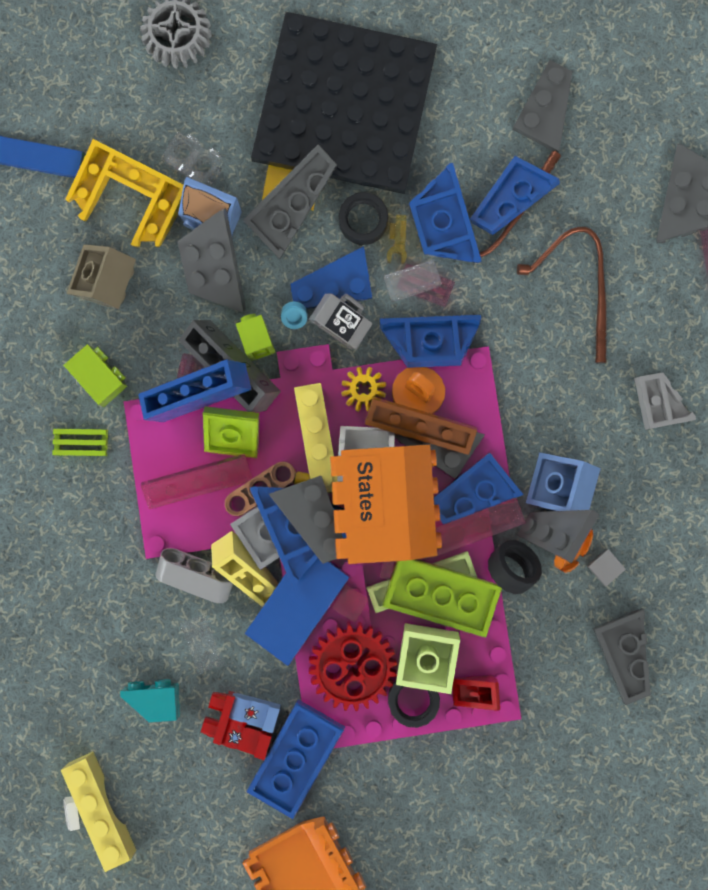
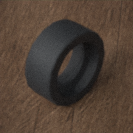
[339,192,389,245]
[488,540,542,594]
[388,679,440,728]

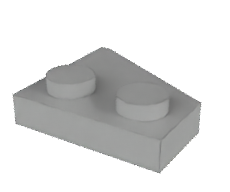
[634,372,696,430]

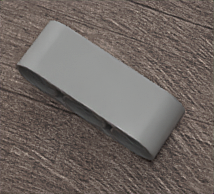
[155,548,233,603]

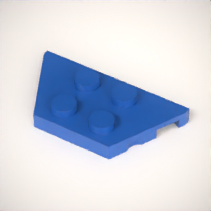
[409,163,482,263]
[380,315,481,368]
[250,486,318,586]

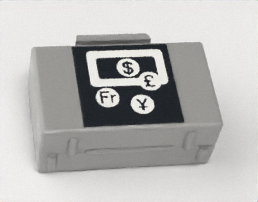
[309,293,373,349]

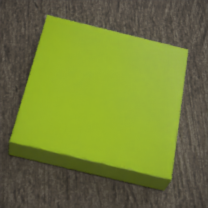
[203,406,259,458]

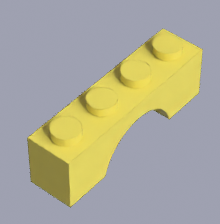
[294,383,338,493]
[61,752,136,872]

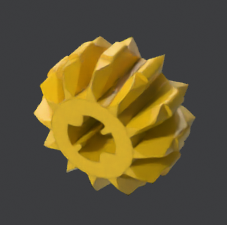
[341,367,386,412]

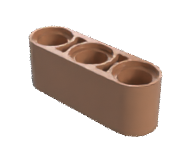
[225,462,296,516]

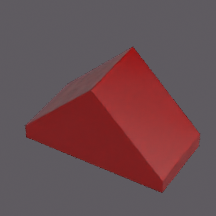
[452,675,501,711]

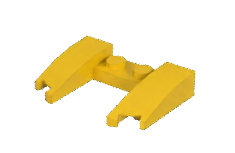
[66,139,184,247]

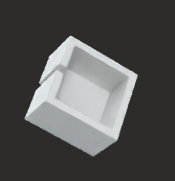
[337,426,394,481]

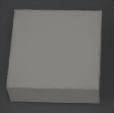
[587,549,626,587]

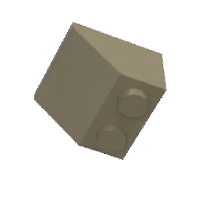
[66,245,136,309]

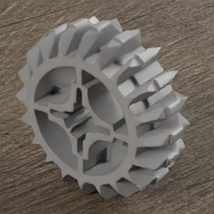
[140,0,212,69]

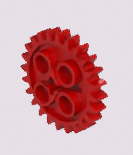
[309,622,397,711]

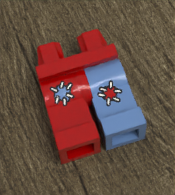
[201,691,281,760]

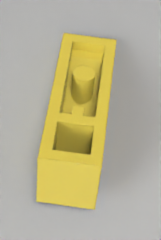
[211,531,279,607]

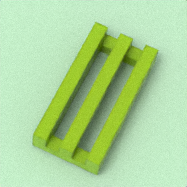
[52,429,108,456]

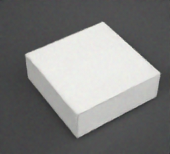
[63,796,80,831]

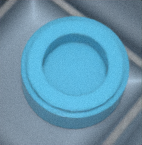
[281,301,308,329]

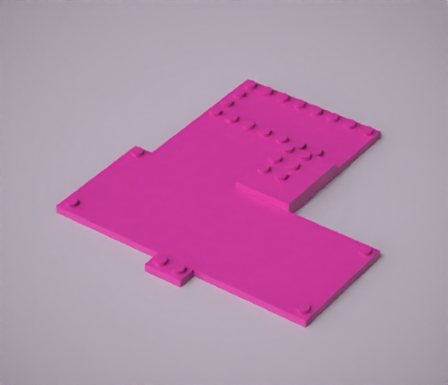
[124,344,521,749]

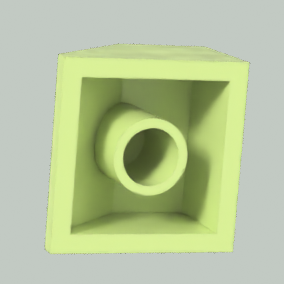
[396,623,460,694]

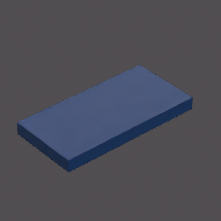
[245,558,351,666]
[246,699,345,819]

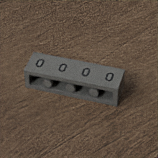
[179,320,281,413]

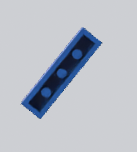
[138,359,251,422]

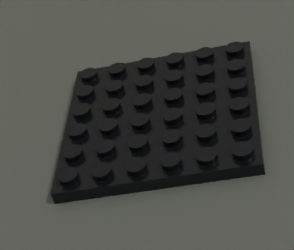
[251,12,437,194]

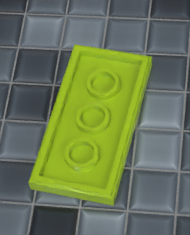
[382,559,502,638]

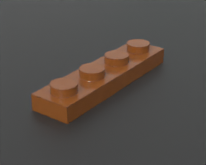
[365,396,477,455]

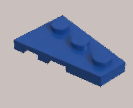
[470,156,560,235]
[290,246,372,309]
[434,453,524,524]

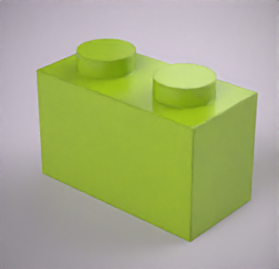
[236,313,276,361]
[63,344,128,407]

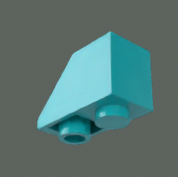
[120,679,180,722]

